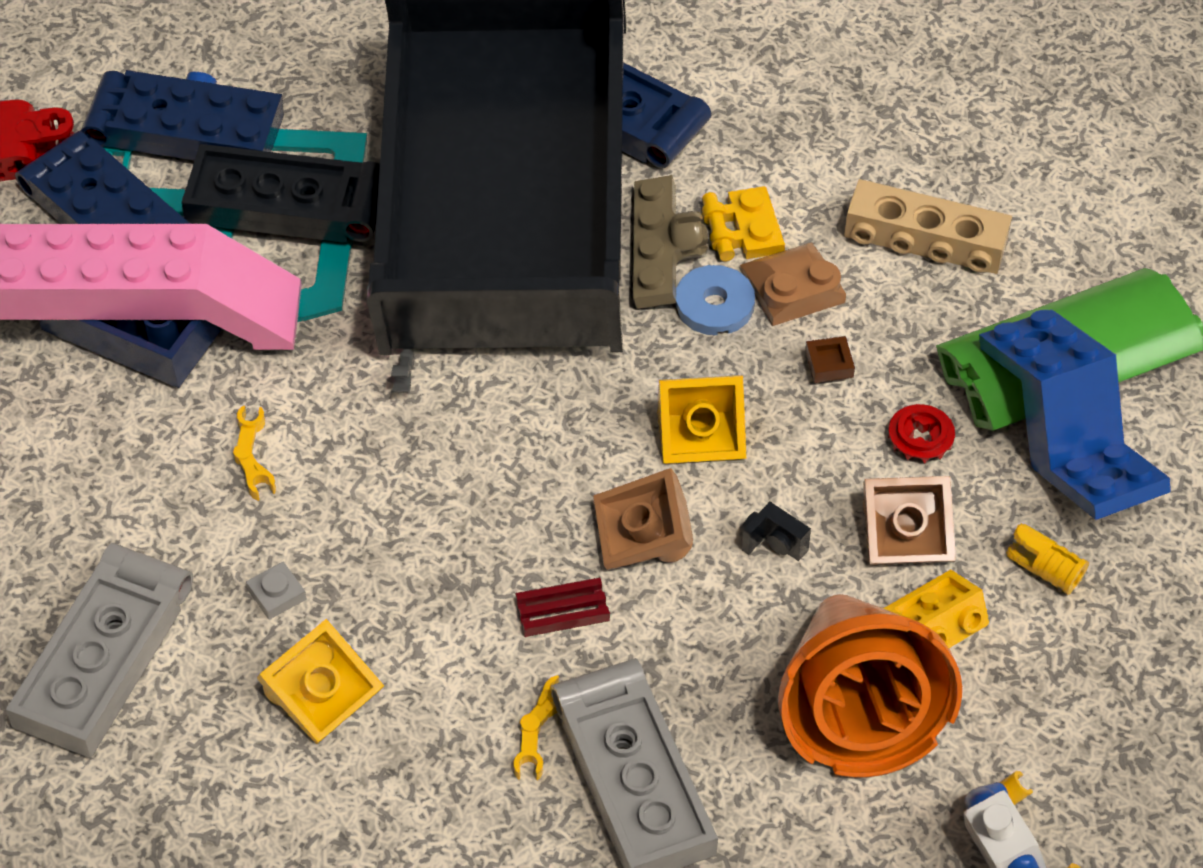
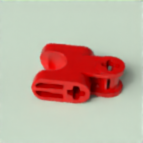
[0,100,74,181]

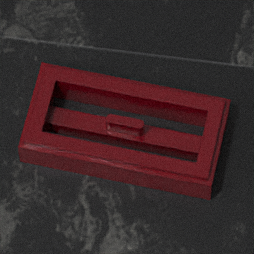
[515,577,610,637]

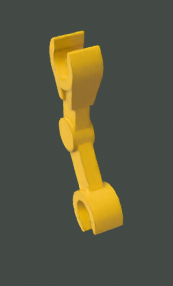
[233,405,276,501]
[513,675,559,780]

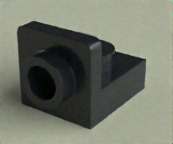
[741,501,811,561]

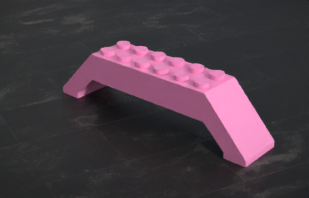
[0,224,302,350]

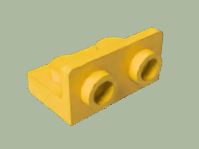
[883,569,989,648]

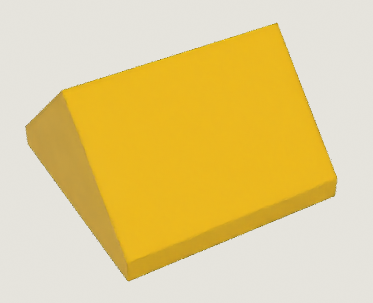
[657,375,747,464]

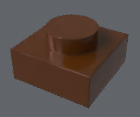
[805,336,855,383]

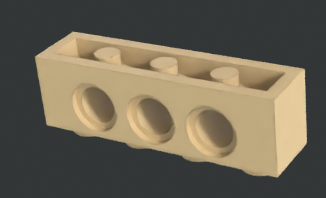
[844,179,1012,274]

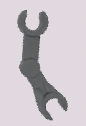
[391,348,415,393]

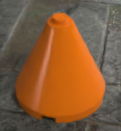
[778,594,963,777]

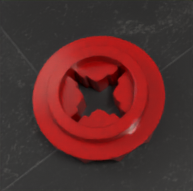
[888,404,955,464]

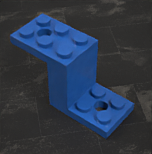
[979,309,1171,520]

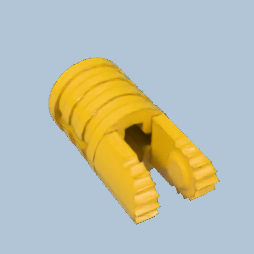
[1006,523,1089,595]

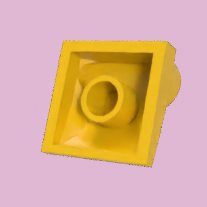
[257,619,384,744]

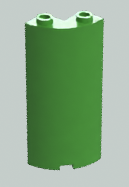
[936,268,1203,430]

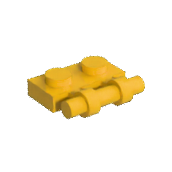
[701,186,785,261]

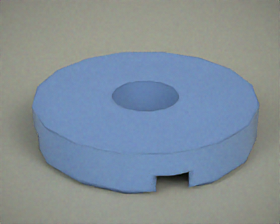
[676,265,755,335]

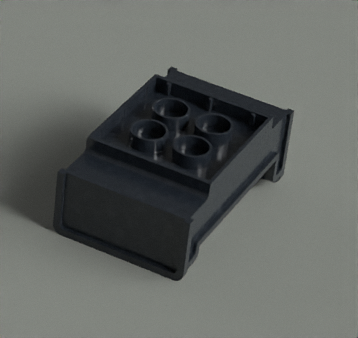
[367,0,627,355]

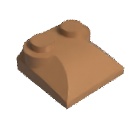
[740,242,846,326]
[593,468,693,570]
[863,476,956,565]

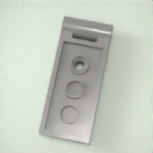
[6,543,193,759]
[551,658,718,868]

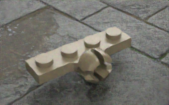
[633,175,708,309]

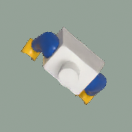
[964,771,1081,868]

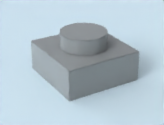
[246,561,307,620]

